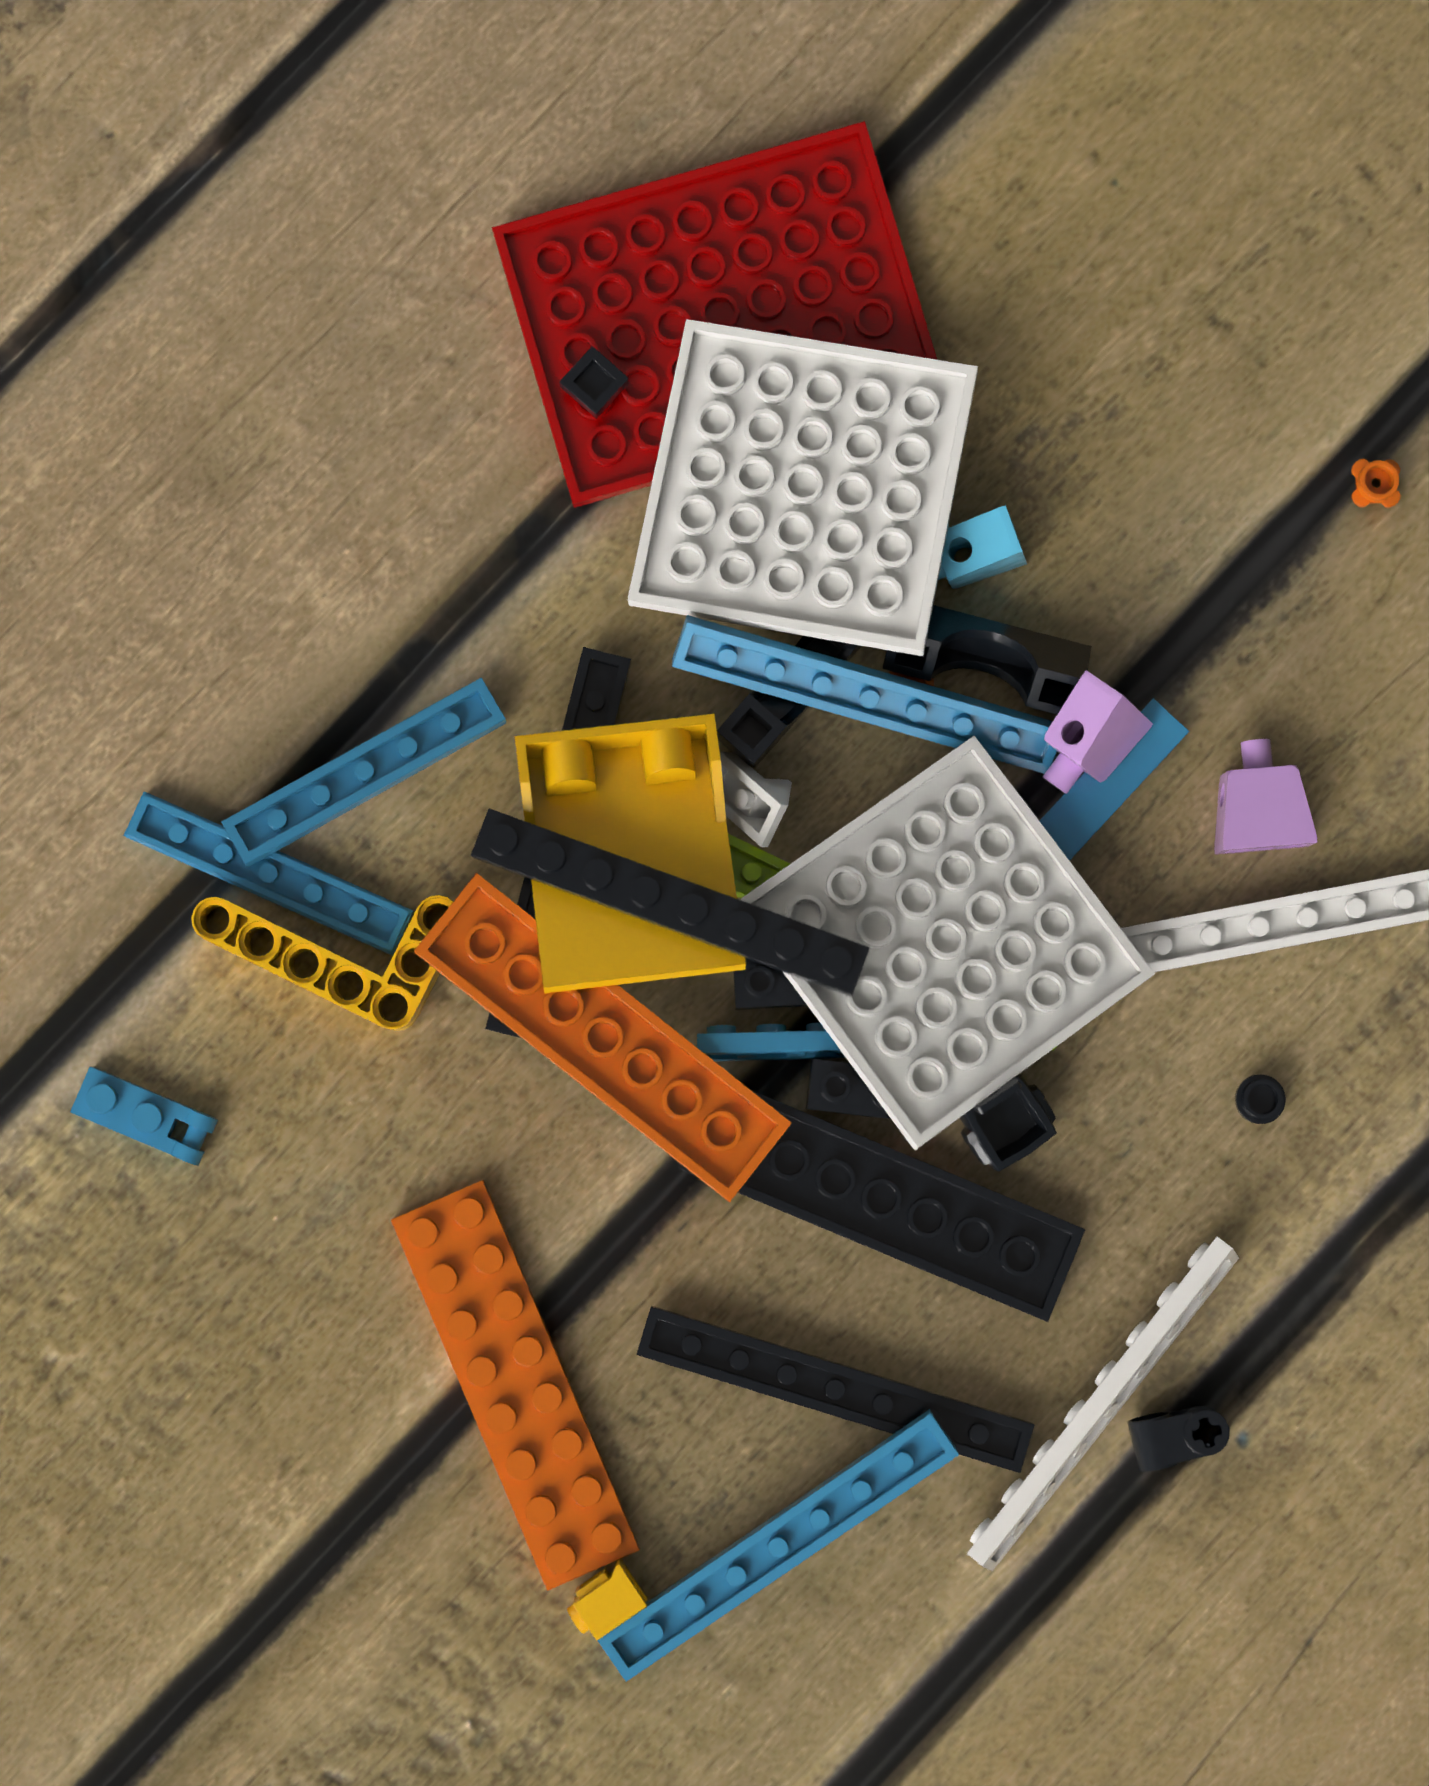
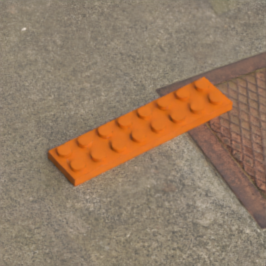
[414,873,792,1202]
[391,1180,640,1591]

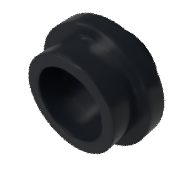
[1235,1074,1286,1124]

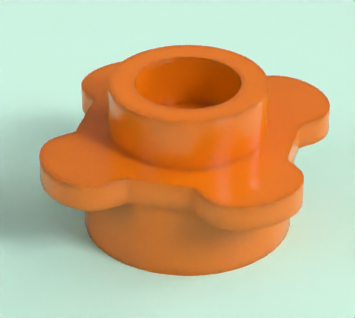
[1351,459,1401,508]

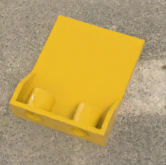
[515,714,746,993]

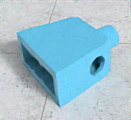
[938,505,1027,589]

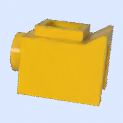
[567,1558,648,1641]

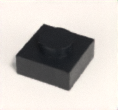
[559,346,629,419]

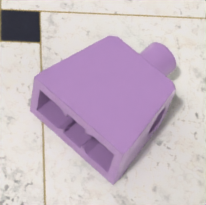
[1043,670,1153,794]
[1214,739,1318,855]

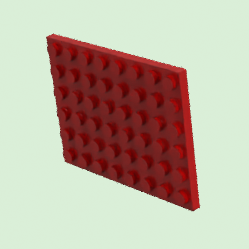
[492,121,937,508]

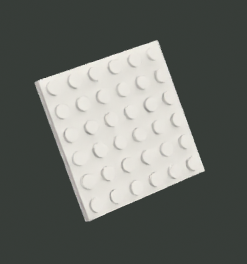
[627,319,978,656]
[740,736,1155,1150]

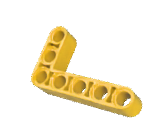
[191,895,453,1031]

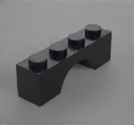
[882,605,1091,714]
[717,636,862,769]

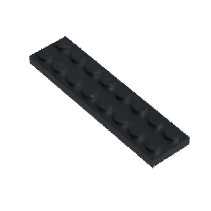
[679,1090,1086,1322]

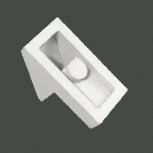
[720,752,792,847]

